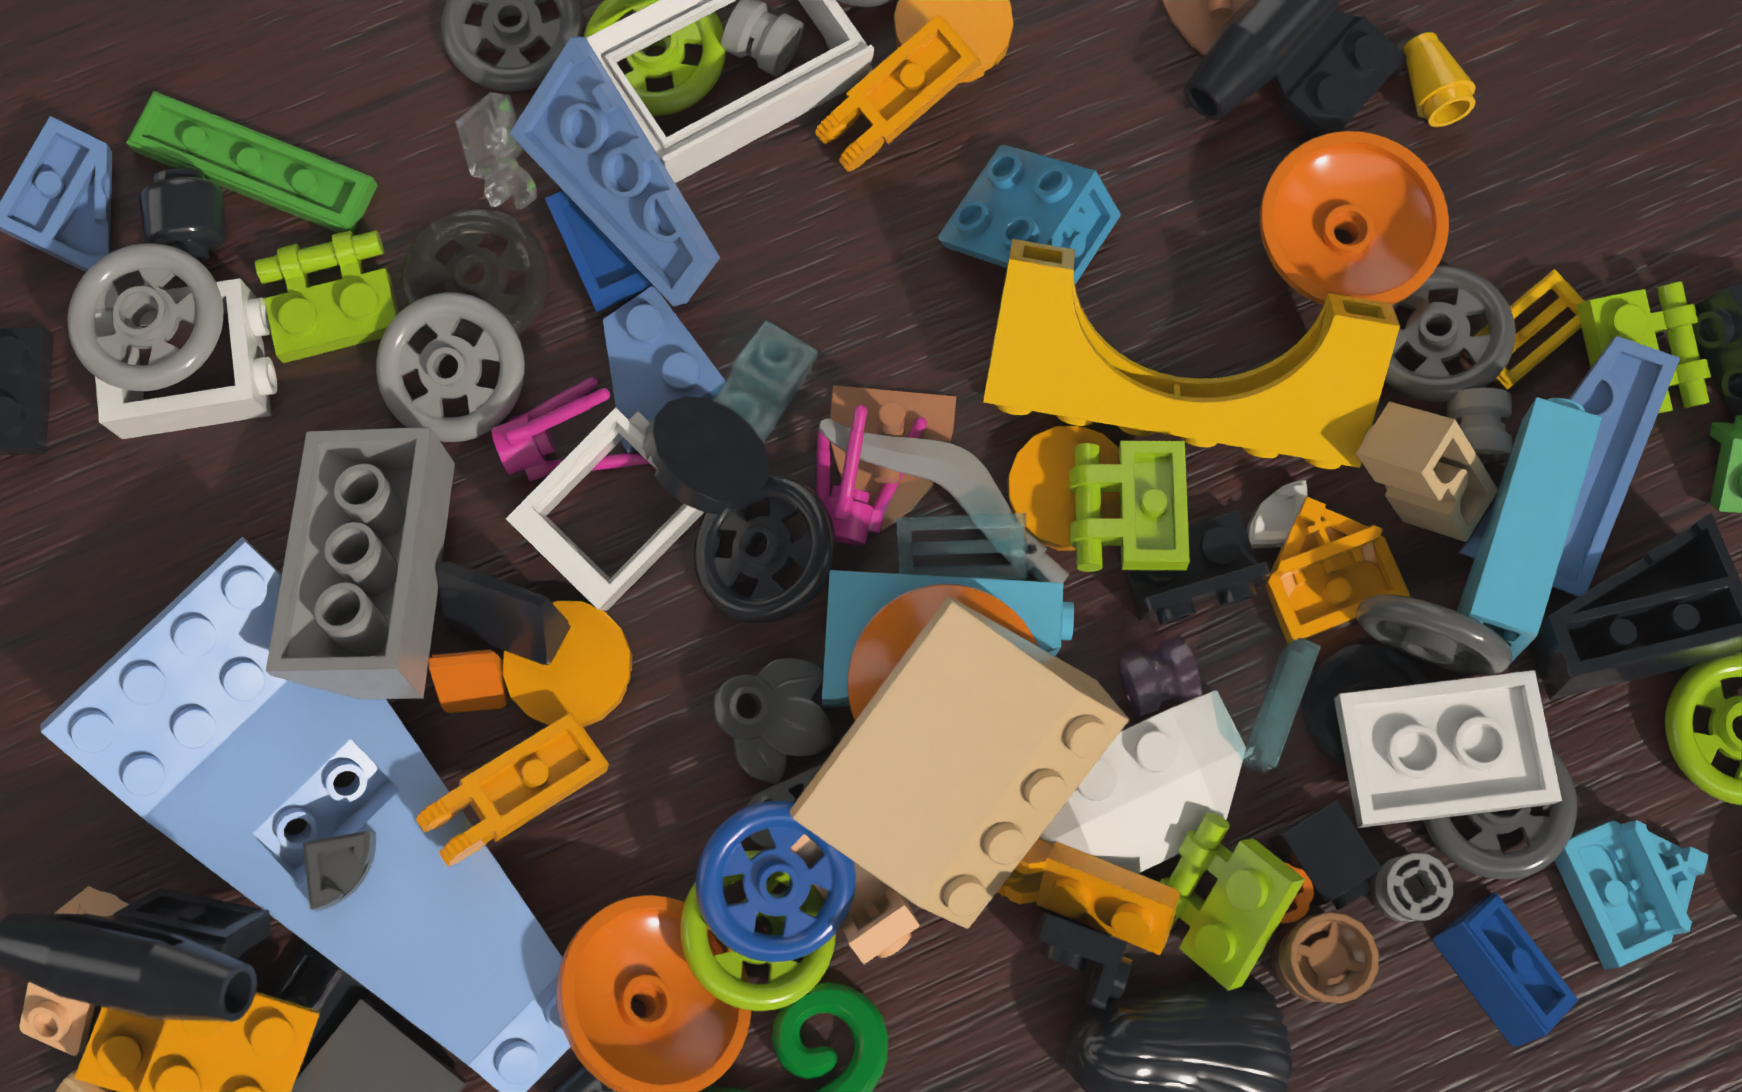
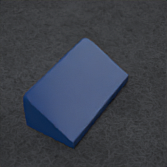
[1433,892,1578,1047]

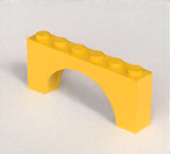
[983,239,1400,469]

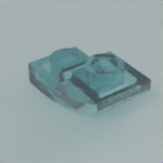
[713,320,818,443]

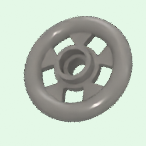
[67,243,224,391]
[376,292,525,442]

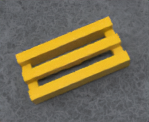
[1462,269,1585,391]

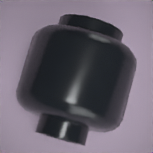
[139,168,229,263]

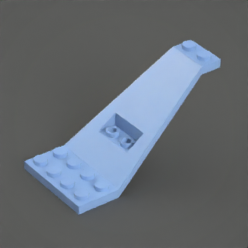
[40,537,570,1092]

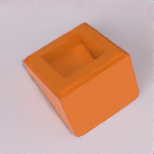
[428,650,507,713]

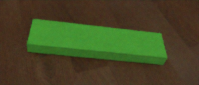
[126,91,378,234]

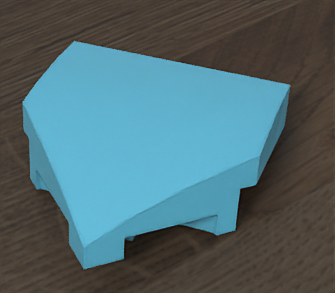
[1554,820,1709,970]

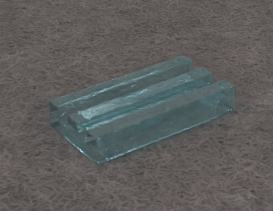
[897,513,1029,579]
[1242,638,1321,773]

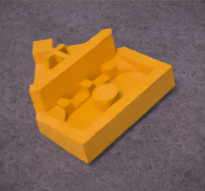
[1265,497,1410,645]

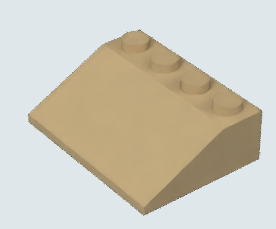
[789,596,1129,929]

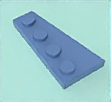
[509,37,720,307]
[1458,336,1680,597]

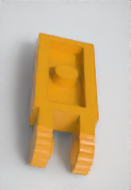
[815,13,981,172]
[415,712,609,867]
[996,838,1181,955]

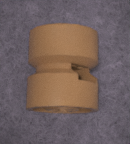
[1271,913,1379,1003]

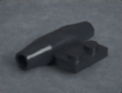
[1184,0,1407,138]
[0,888,271,1022]

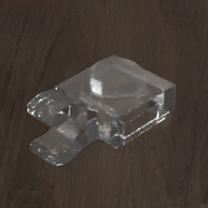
[456,92,537,209]

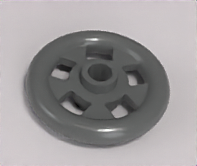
[441,0,584,92]
[1384,265,1516,402]
[1356,595,1512,676]
[1423,748,1577,880]

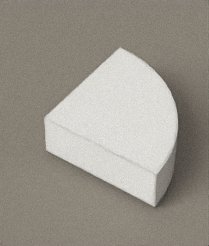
[1246,480,1308,549]

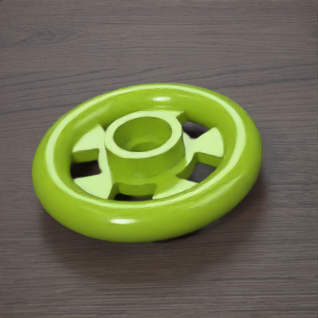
[584,0,726,116]
[1665,652,1742,805]
[680,850,836,1011]

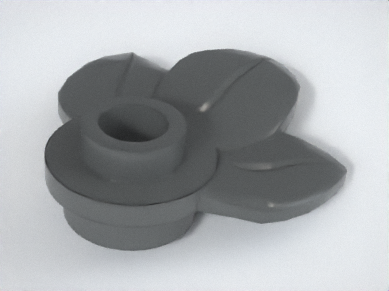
[712,658,836,785]

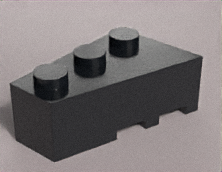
[1529,512,1742,700]

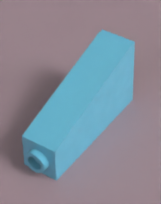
[1457,397,1602,662]
[822,570,1074,708]

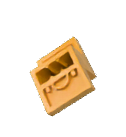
[74,984,321,1092]

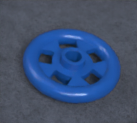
[696,801,856,962]

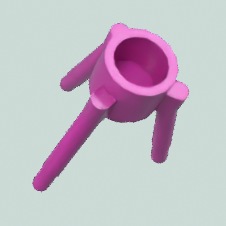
[491,377,650,482]
[816,405,927,546]

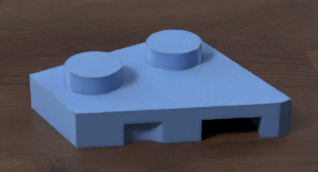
[0,116,112,272]
[603,285,727,453]

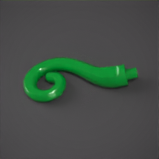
[698,982,889,1092]

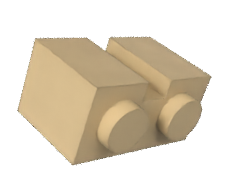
[1356,402,1498,542]

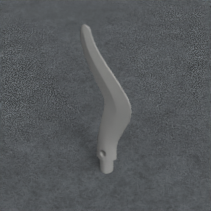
[819,418,1069,583]

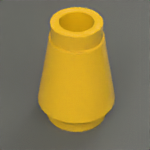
[1403,32,1476,127]

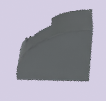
[303,830,376,911]

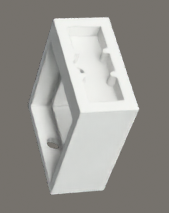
[95,278,277,439]
[506,407,704,611]

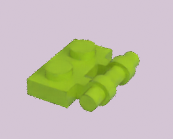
[255,230,399,363]
[1577,282,1711,414]
[1068,441,1190,572]
[1160,812,1305,991]

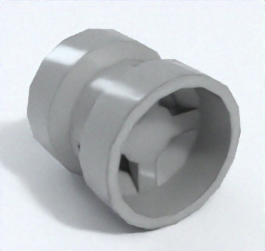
[721,0,803,77]
[1447,388,1513,465]
[1370,853,1453,922]

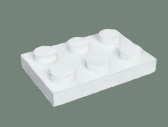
[1334,670,1562,828]

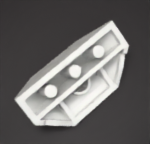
[1039,690,1246,874]

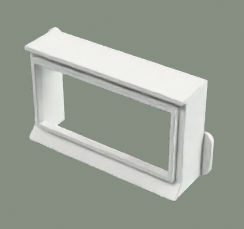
[586,0,875,183]

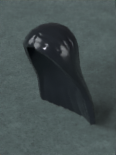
[1064,978,1292,1092]

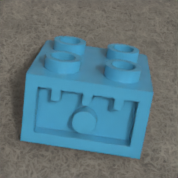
[938,145,1121,284]

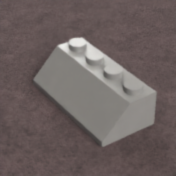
[266,427,455,699]

